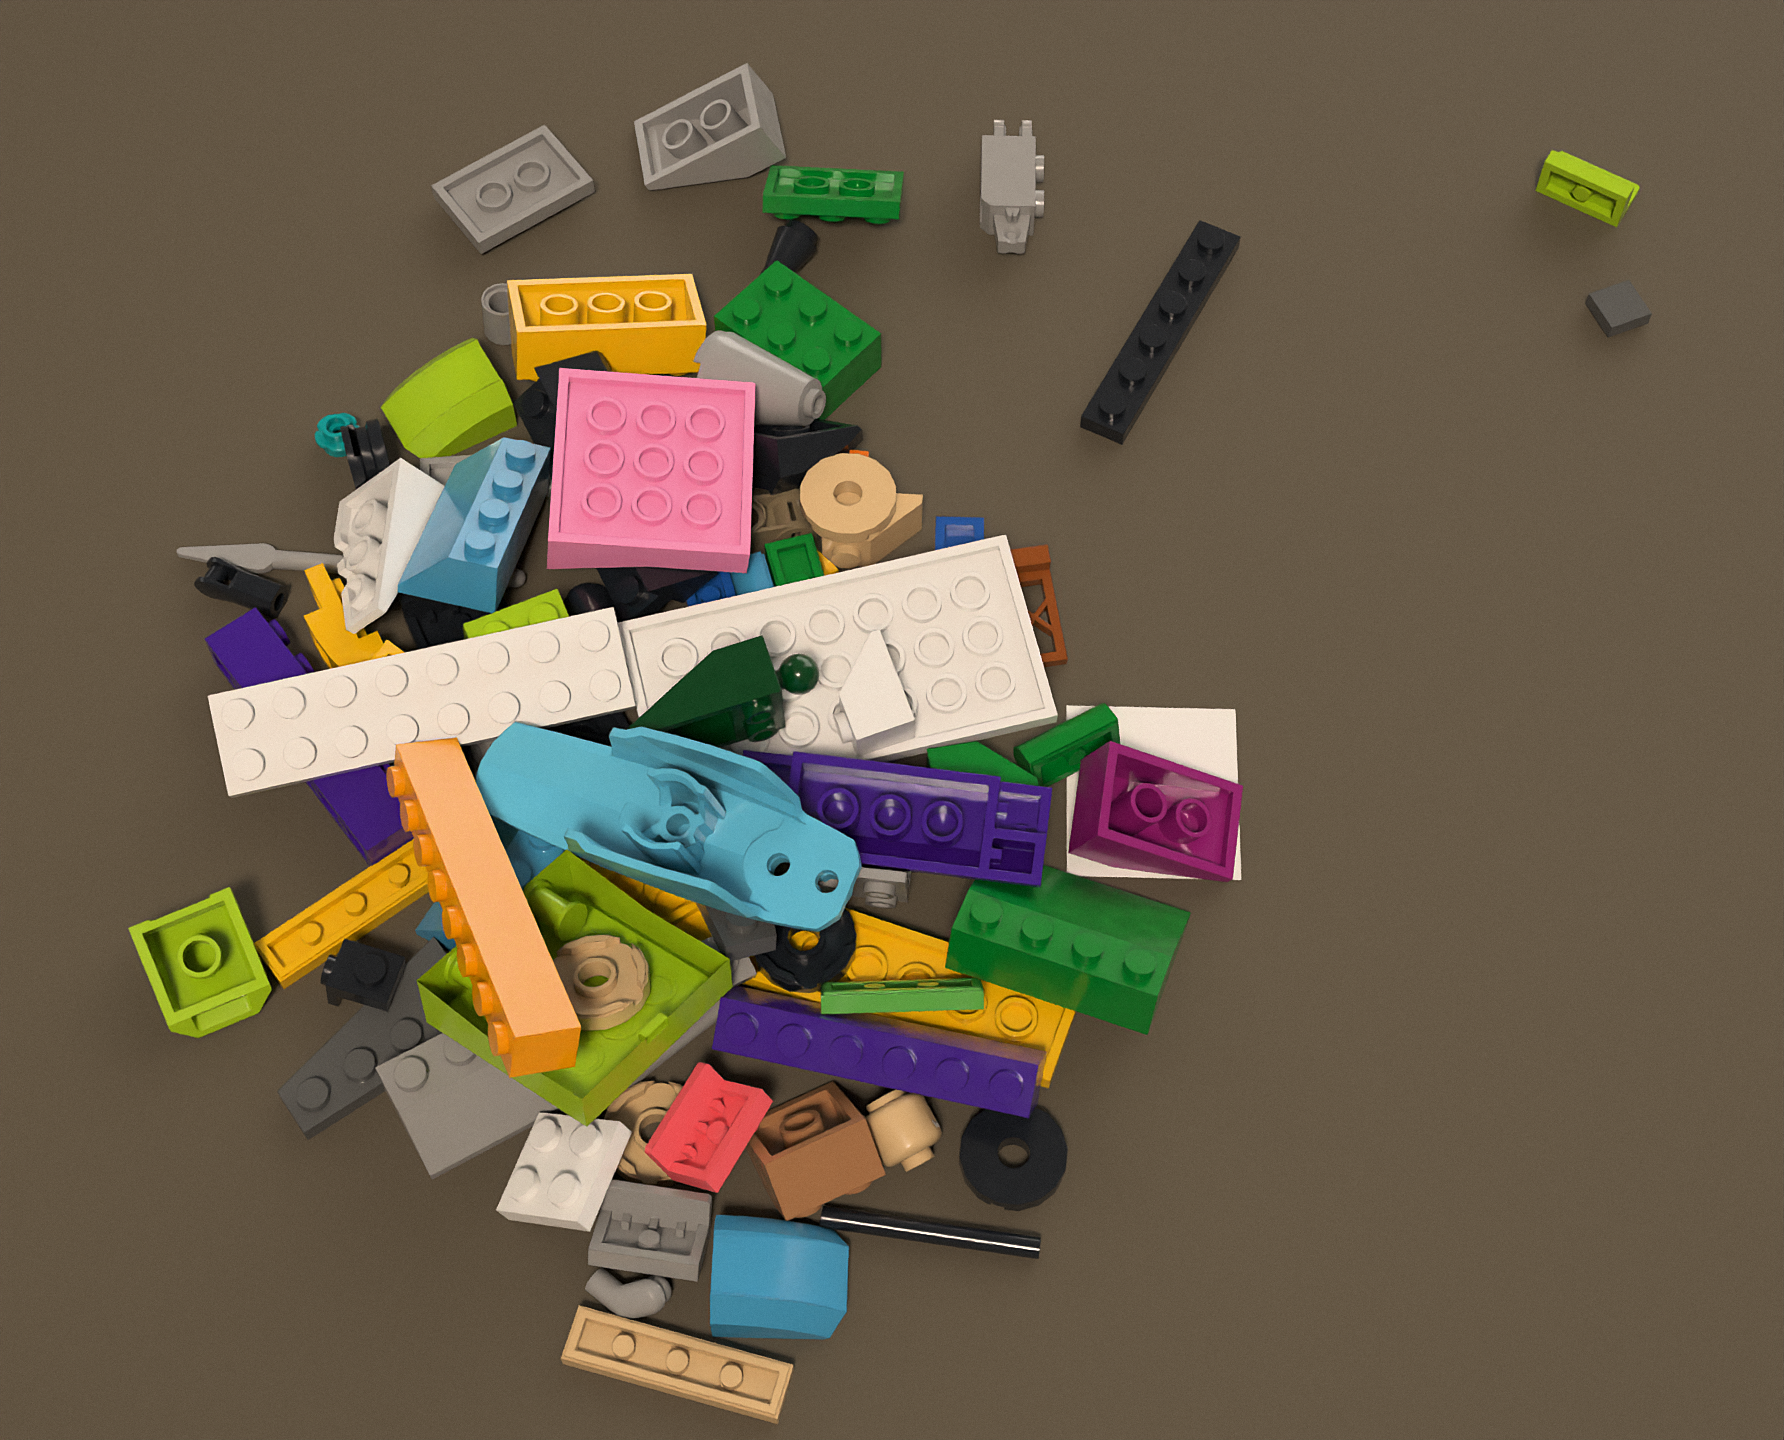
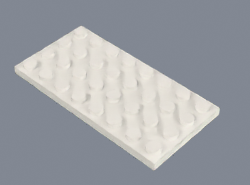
[617,535,1058,762]

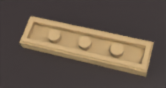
[561,1305,794,1424]

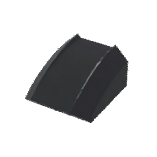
[752,419,863,495]

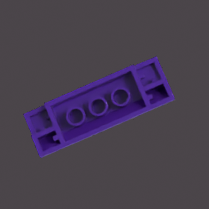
[742,750,1052,888]

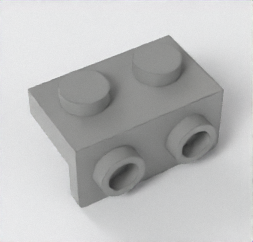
[588,1180,712,1282]

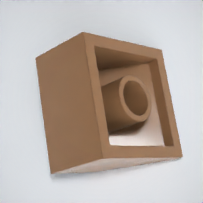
[745,1081,886,1221]

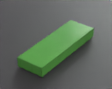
[821,978,984,1014]

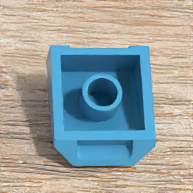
[710,1215,849,1340]

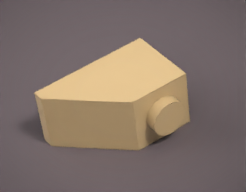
[822,492,923,569]

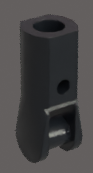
[194,557,288,618]

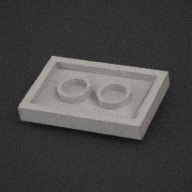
[431,124,595,254]

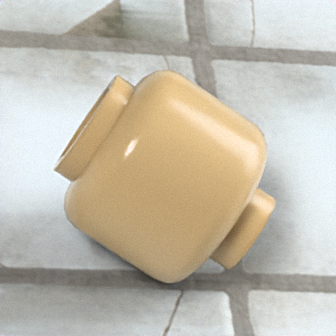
[865,1089,942,1172]

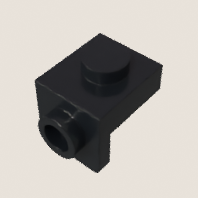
[320,938,406,1012]

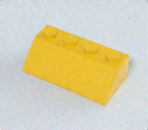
[507,274,706,381]

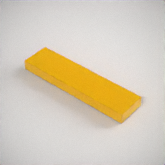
[254,839,429,989]

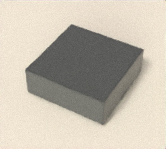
[1585,280,1652,337]

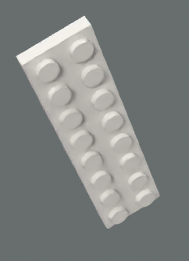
[208,607,636,798]

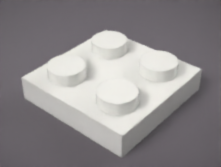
[496,1112,632,1232]

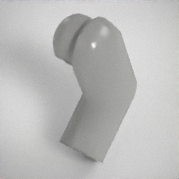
[585,1268,672,1320]

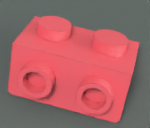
[645,1062,773,1193]

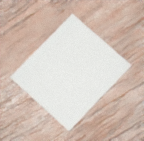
[1066,705,1241,880]

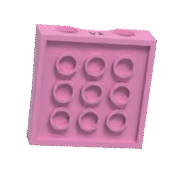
[547,368,755,573]

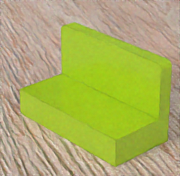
[1535,150,1640,228]

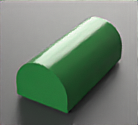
[1013,703,1120,787]

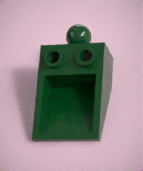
[627,635,819,748]

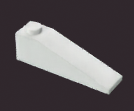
[334,458,445,634]

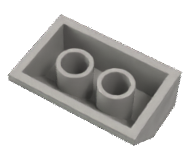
[375,1033,562,1180]

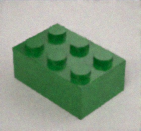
[714,260,881,420]

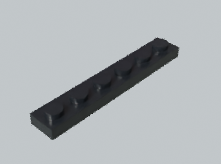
[1080,220,1241,445]

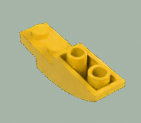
[304,563,384,669]

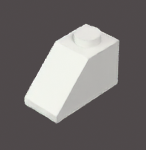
[833,629,915,757]

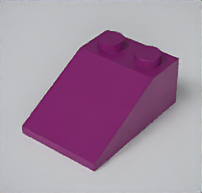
[1068,741,1243,882]

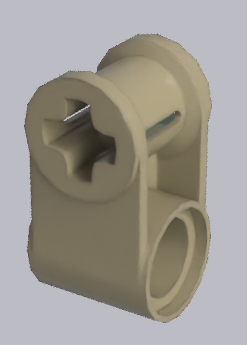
[750,488,818,555]

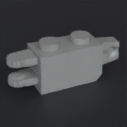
[980,120,1044,254]

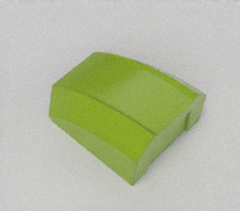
[381,338,517,458]
[128,887,272,1038]

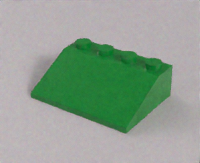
[945,865,1191,1035]

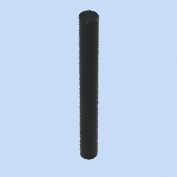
[820,1206,1041,1259]

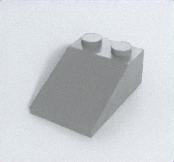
[634,63,786,191]

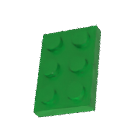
[762,165,904,224]

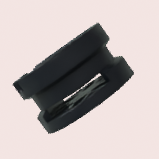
[340,418,390,489]

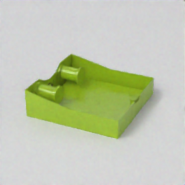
[417,849,733,1127]

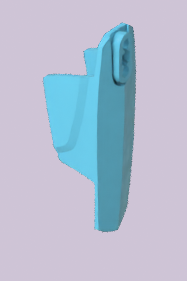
[475,722,862,932]

